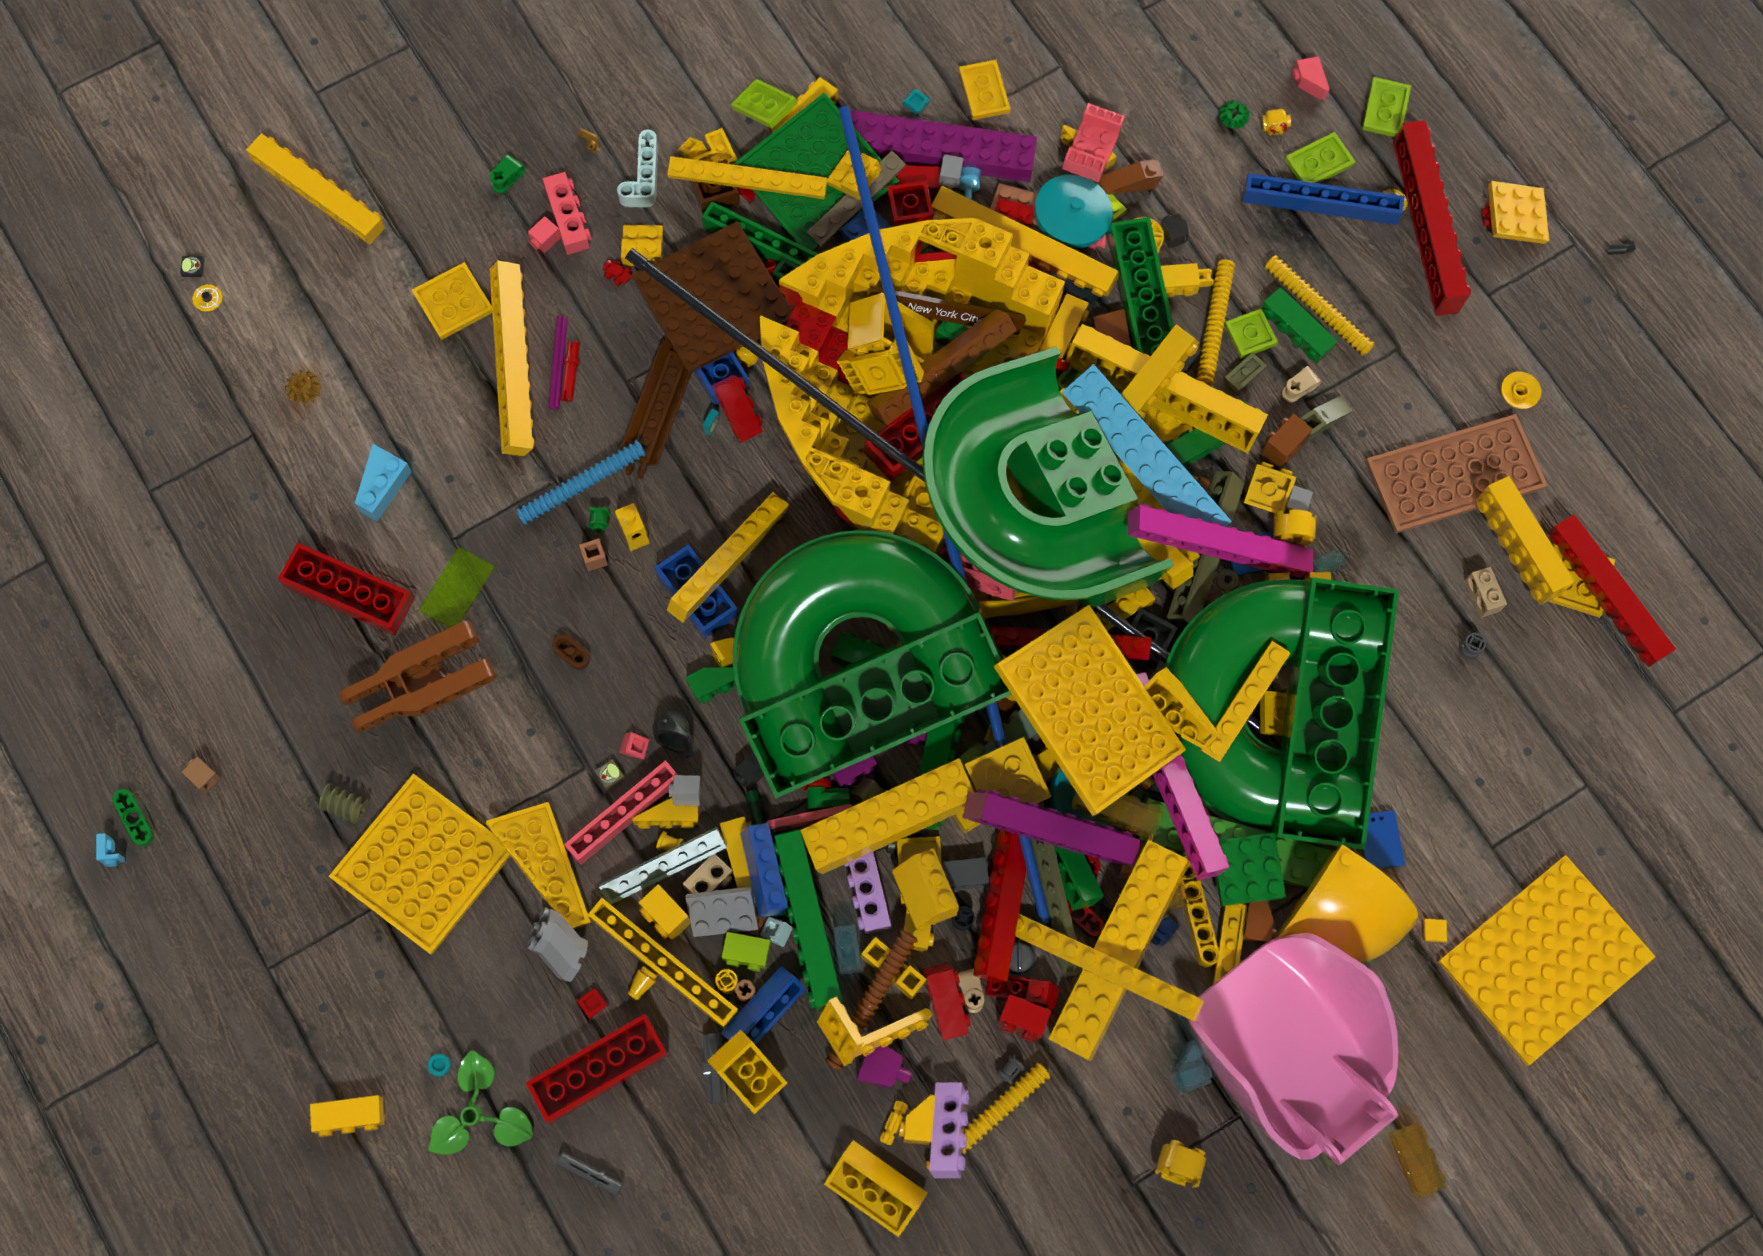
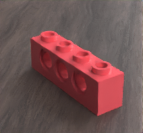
[542,172,592,255]
[937,546,1018,601]

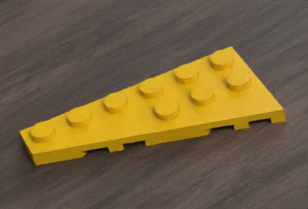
[486,802,590,929]

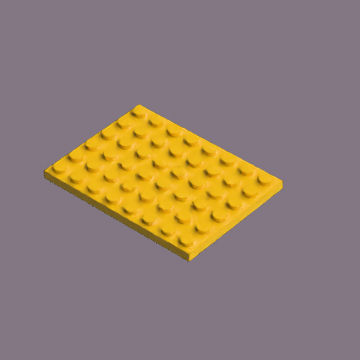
[993,605,1186,816]
[1438,855,1656,1066]

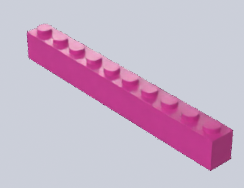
[1128,504,1313,578]
[1136,672,1229,881]

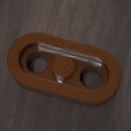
[552,634,590,670]

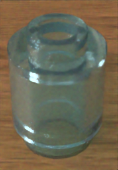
[1313,550,1346,573]

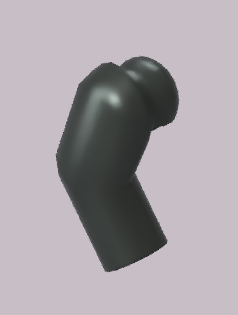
[1608,239,1636,255]

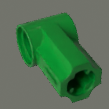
[807,787,850,812]

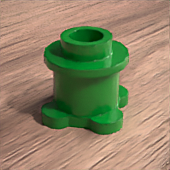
[588,507,610,532]

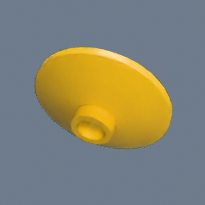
[1501,372,1541,409]

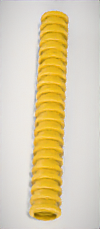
[1265,255,1375,356]
[1196,259,1235,386]
[925,1063,1050,1171]

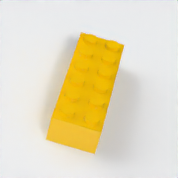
[1476,476,1575,605]

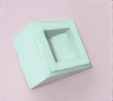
[759,916,792,947]

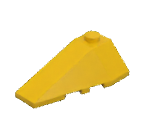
[1144,667,1220,750]

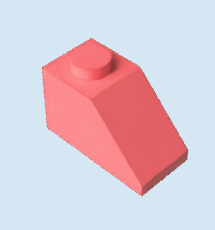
[1292,56,1329,100]

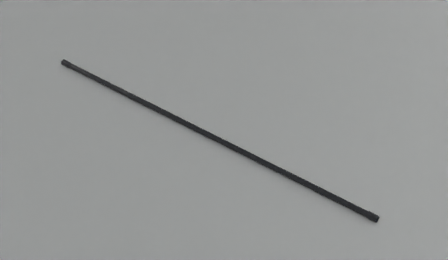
[625,248,1261,735]

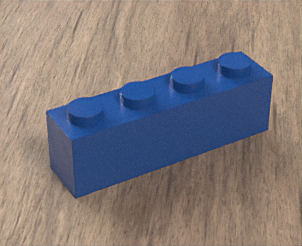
[740,823,788,918]
[721,967,806,1045]

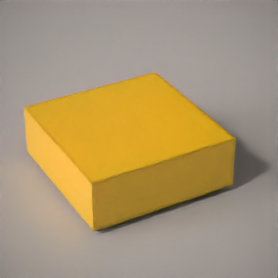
[1423,919,1447,943]

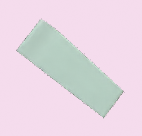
[617,130,658,207]

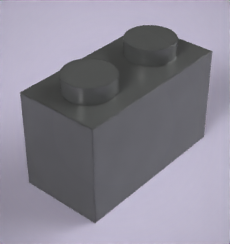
[942,855,989,891]

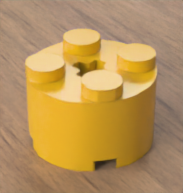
[1273,510,1316,548]
[1155,1140,1206,1188]

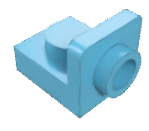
[96,833,125,867]

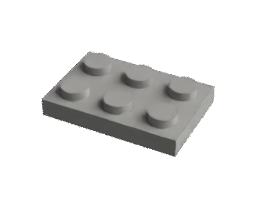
[686,887,759,937]

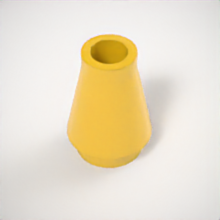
[627,966,658,1000]

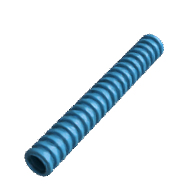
[516,440,646,525]

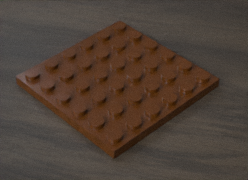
[631,221,793,374]

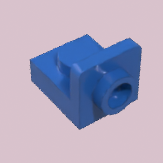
[1151,914,1180,947]

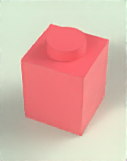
[528,216,561,253]

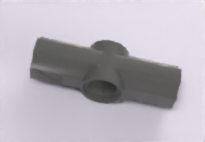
[702,1033,728,1104]

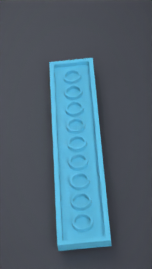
[1062,364,1232,527]

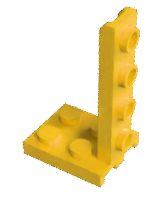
[817,997,933,1066]

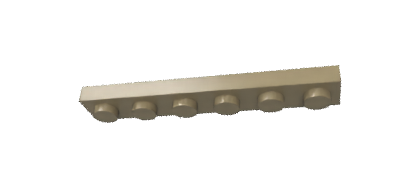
[807,151,906,248]

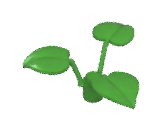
[428,1051,533,1154]

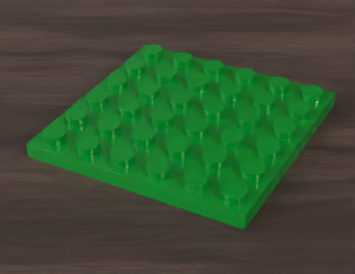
[733,92,899,251]

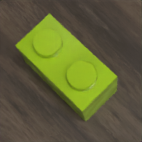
[722,932,771,972]

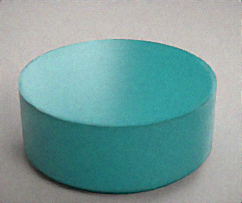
[427,1054,451,1077]

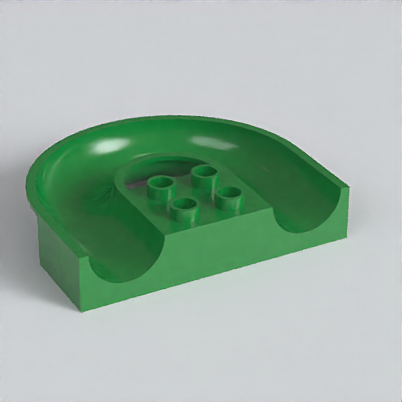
[923,347,1174,608]
[733,530,1012,799]
[1164,577,1399,850]

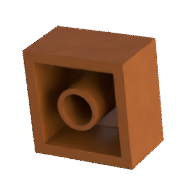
[1260,414,1313,471]

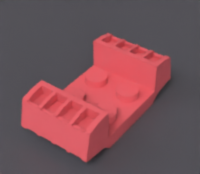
[1062,103,1125,183]

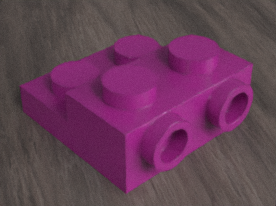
[831,756,877,788]

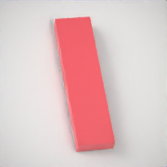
[767,804,852,833]

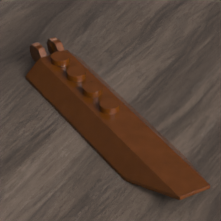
[620,337,692,479]

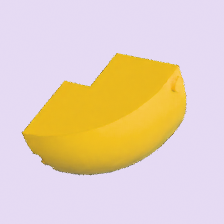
[1275,845,1418,963]

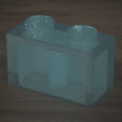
[833,925,862,975]

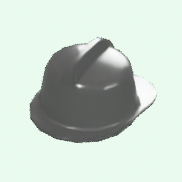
[1008,937,1036,978]

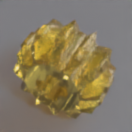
[285,370,321,405]

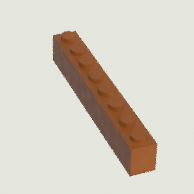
[867,309,1017,425]

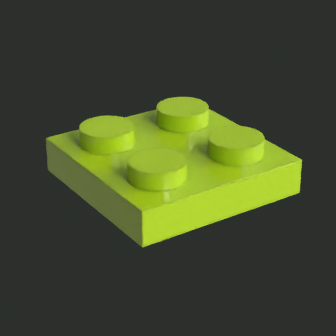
[1224,309,1278,359]

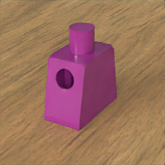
[857,1046,913,1089]

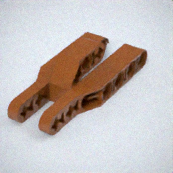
[339,621,497,733]

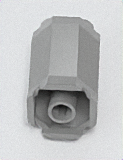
[527,908,588,982]

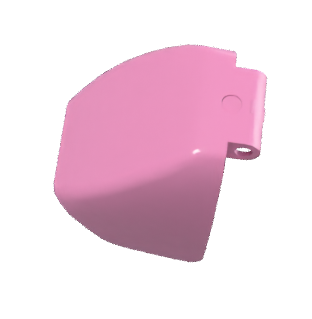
[1187,933,1398,1165]

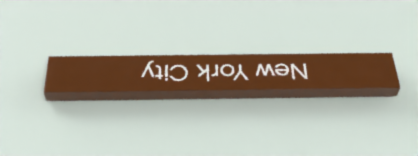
[865,285,1026,335]

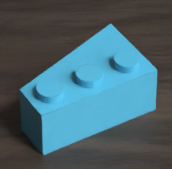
[355,444,412,522]

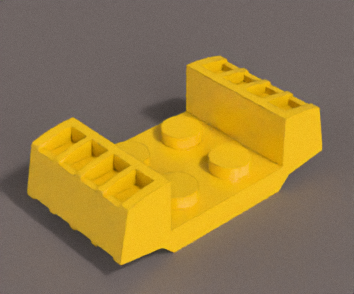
[837,340,924,395]

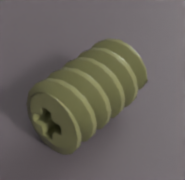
[319,784,369,824]

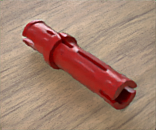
[560,341,580,402]

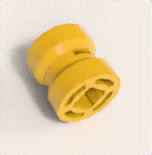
[716,969,738,994]

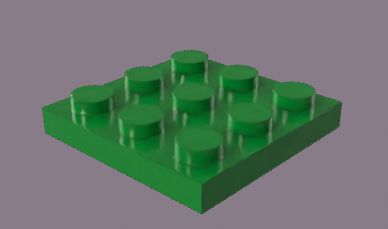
[1215,833,1286,907]

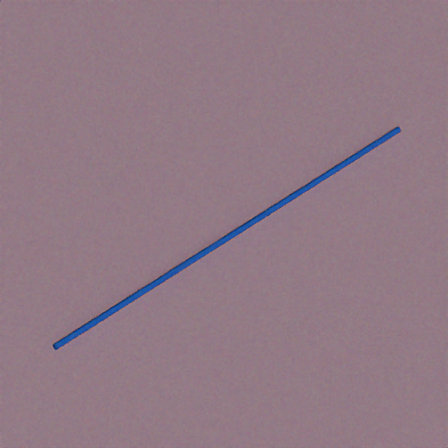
[838,106,1051,924]

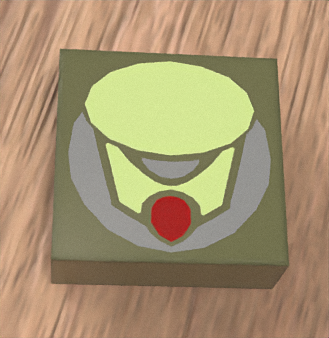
[595,759,625,789]

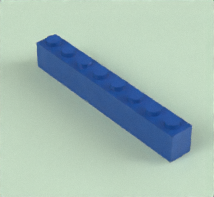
[1242,173,1404,225]

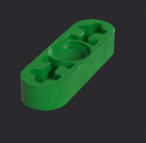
[112,789,154,847]

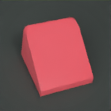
[619,732,650,759]

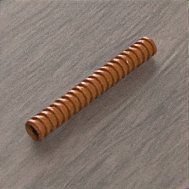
[825,930,918,1070]

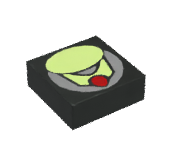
[180,256,204,277]

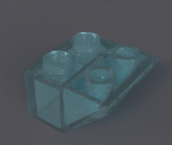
[1171,1039,1213,1096]

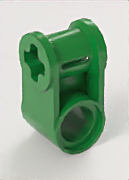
[490,155,526,194]

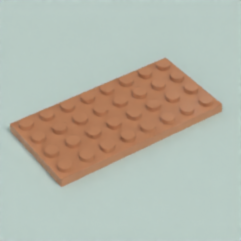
[1365,414,1548,534]

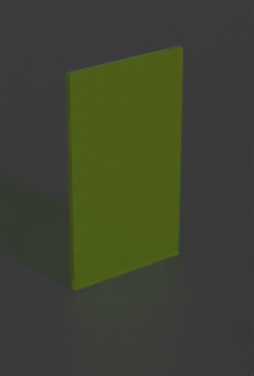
[419,547,495,627]

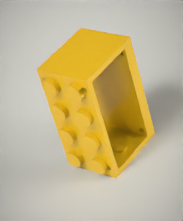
[848,293,934,364]

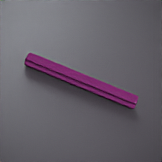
[548,316,568,410]

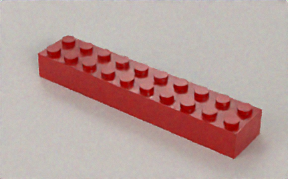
[1393,120,1471,316]

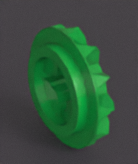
[1219,99,1250,129]

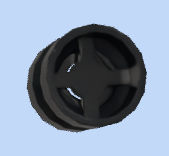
[952,906,975,931]

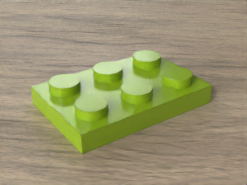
[1362,77,1411,138]
[731,79,798,129]
[1285,132,1355,184]

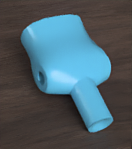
[958,167,981,200]

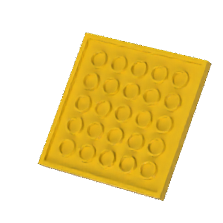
[329,774,511,955]

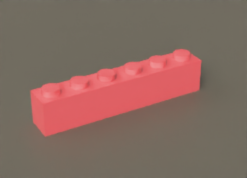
[564,760,678,865]

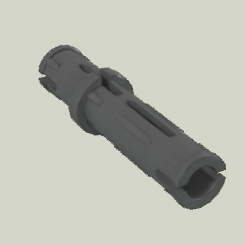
[557,1151,624,1196]

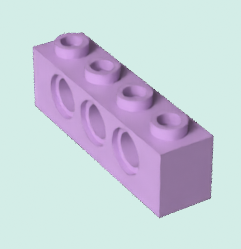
[844,852,891,935]
[930,1083,969,1178]

